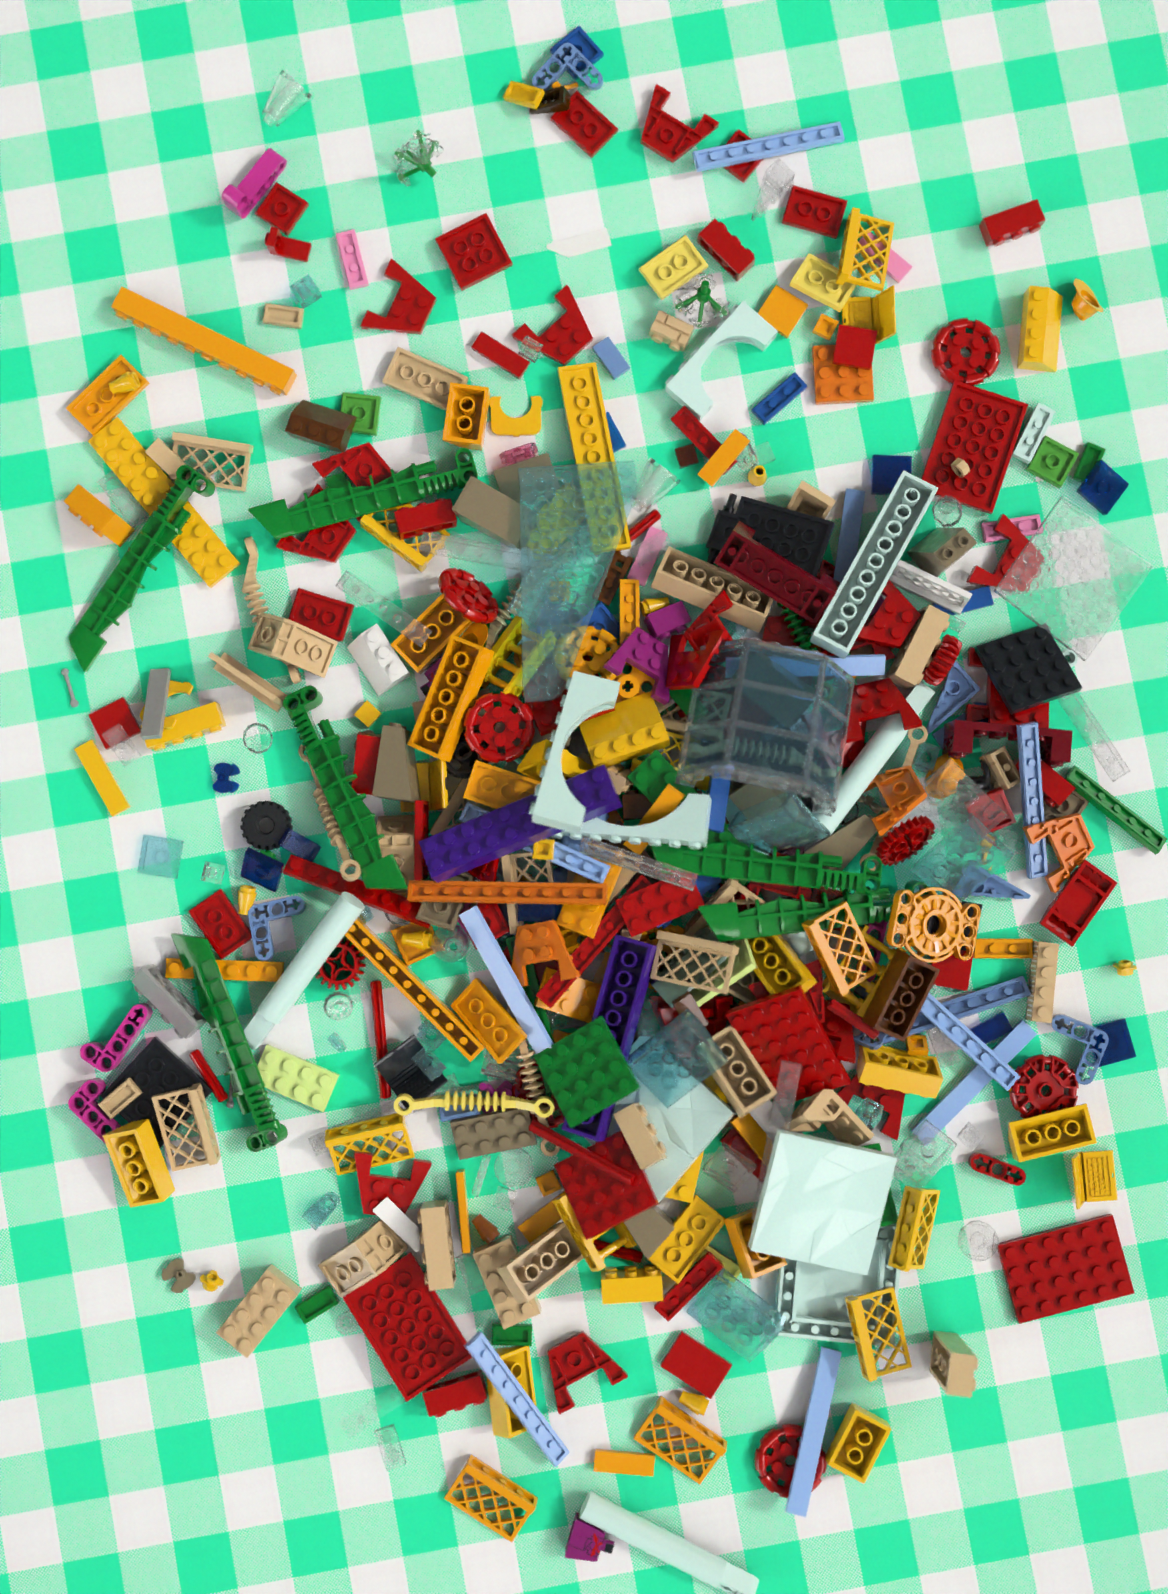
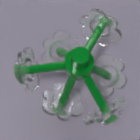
[394,130,444,187]
[674,273,730,328]

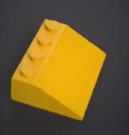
[578,691,670,768]

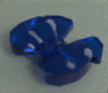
[213,763,240,793]

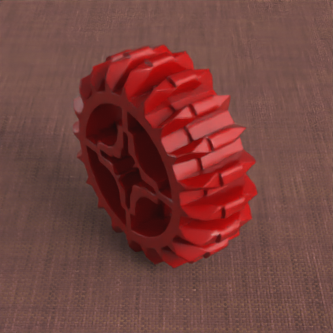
[922,634,962,686]
[316,938,366,990]

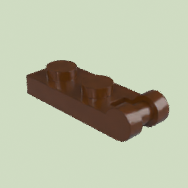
[592,551,634,606]

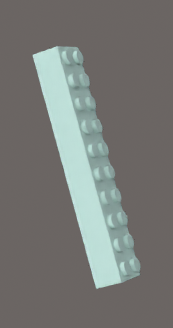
[810,470,938,660]

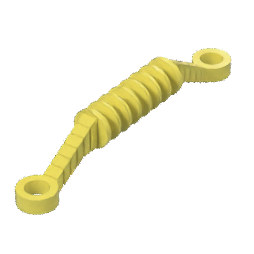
[394,1091,555,1118]

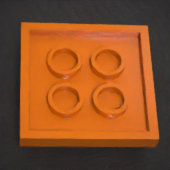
[812,345,874,405]

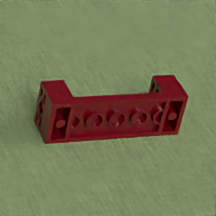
[714,521,840,624]
[942,720,1073,768]

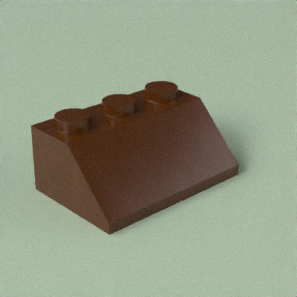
[285,400,357,453]

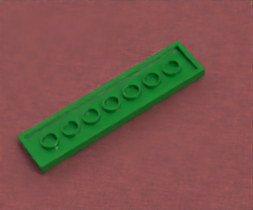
[627,749,749,886]

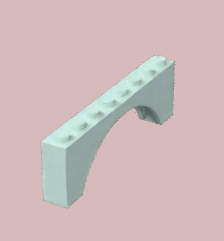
[529,671,620,834]
[551,793,712,849]

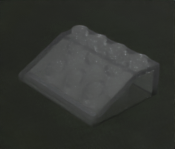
[915,758,1007,855]

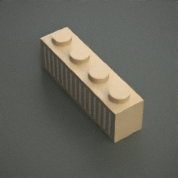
[1026,941,1059,1023]

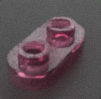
[499,443,538,466]

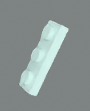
[1012,403,1056,464]

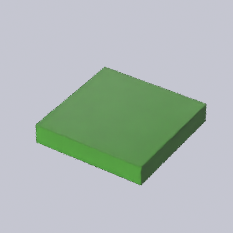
[340,392,382,436]
[1026,435,1079,489]

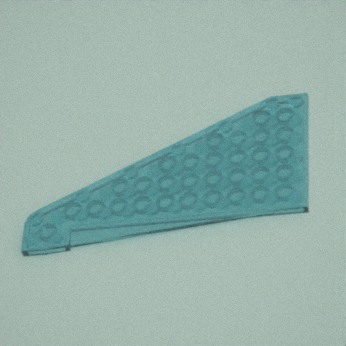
[518,460,638,703]

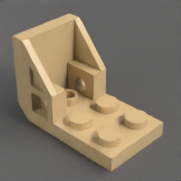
[786,480,836,519]
[247,612,338,678]
[376,815,415,896]
[782,1089,874,1146]
[318,1219,408,1298]

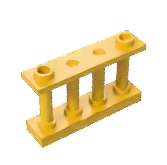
[481,615,557,696]
[822,925,907,1018]
[552,1195,637,1272]

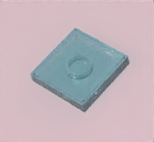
[137,835,184,879]

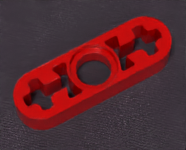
[968,1152,1026,1186]

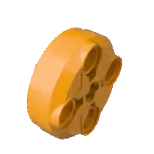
[613,661,655,703]

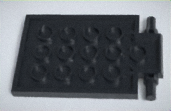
[706,493,835,578]

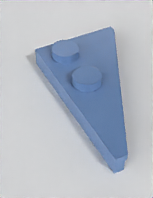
[926,661,981,734]
[950,860,1031,899]

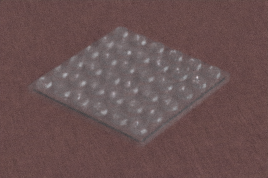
[993,496,1153,661]

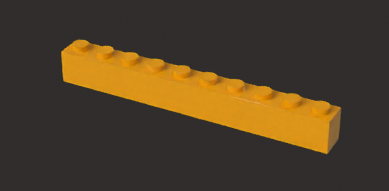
[111,286,297,396]
[345,917,485,1062]

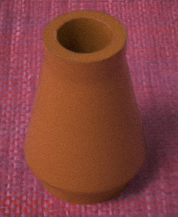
[472,1214,500,1244]

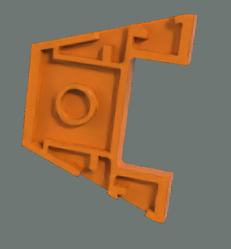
[863,765,928,836]
[1023,813,1095,893]
[511,920,581,987]

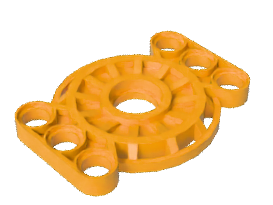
[886,887,981,963]

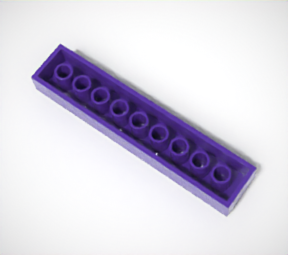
[419,764,623,883]
[561,935,657,1142]

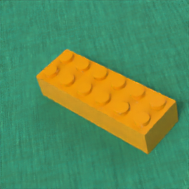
[407,635,494,762]

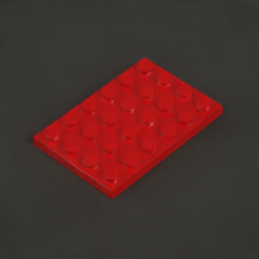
[921,380,1028,514]
[726,985,850,1106]
[996,1214,1134,1324]
[343,1252,472,1402]

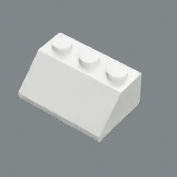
[347,623,411,696]

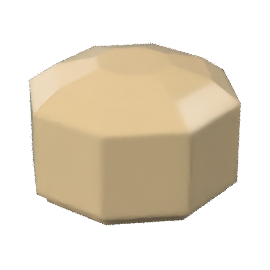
[951,458,970,478]

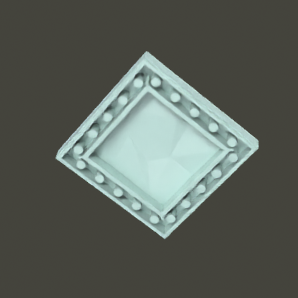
[584,1031,735,1203]
[748,1129,897,1275]
[772,1224,900,1347]

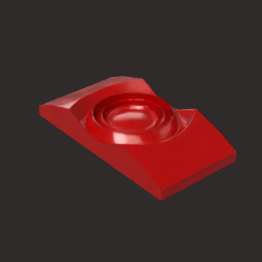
[1039,860,1117,947]

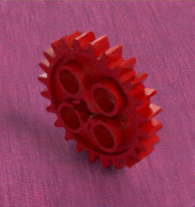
[875,815,936,866]

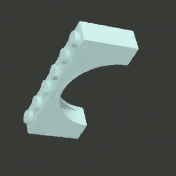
[665,301,778,421]

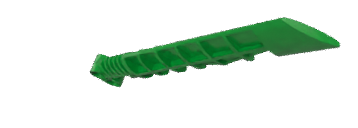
[248,448,478,540]
[68,465,215,672]
[283,685,408,890]
[650,838,882,896]
[698,880,928,942]
[171,933,288,1152]

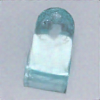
[302,1192,340,1230]

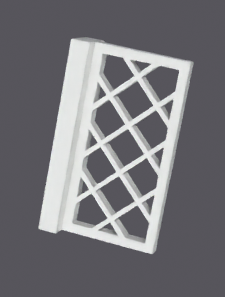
[890,560,972,615]

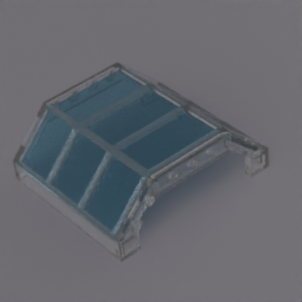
[675,638,855,816]

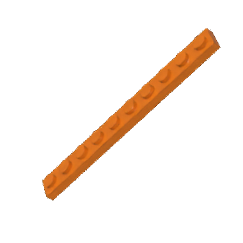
[407,880,608,905]

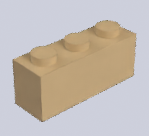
[613,1103,667,1170]

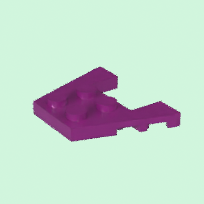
[603,627,670,705]

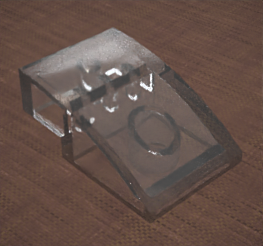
[893,1119,957,1188]

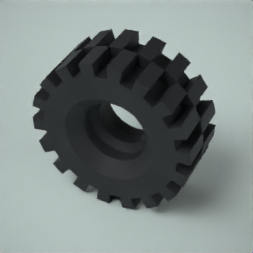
[240,801,293,850]

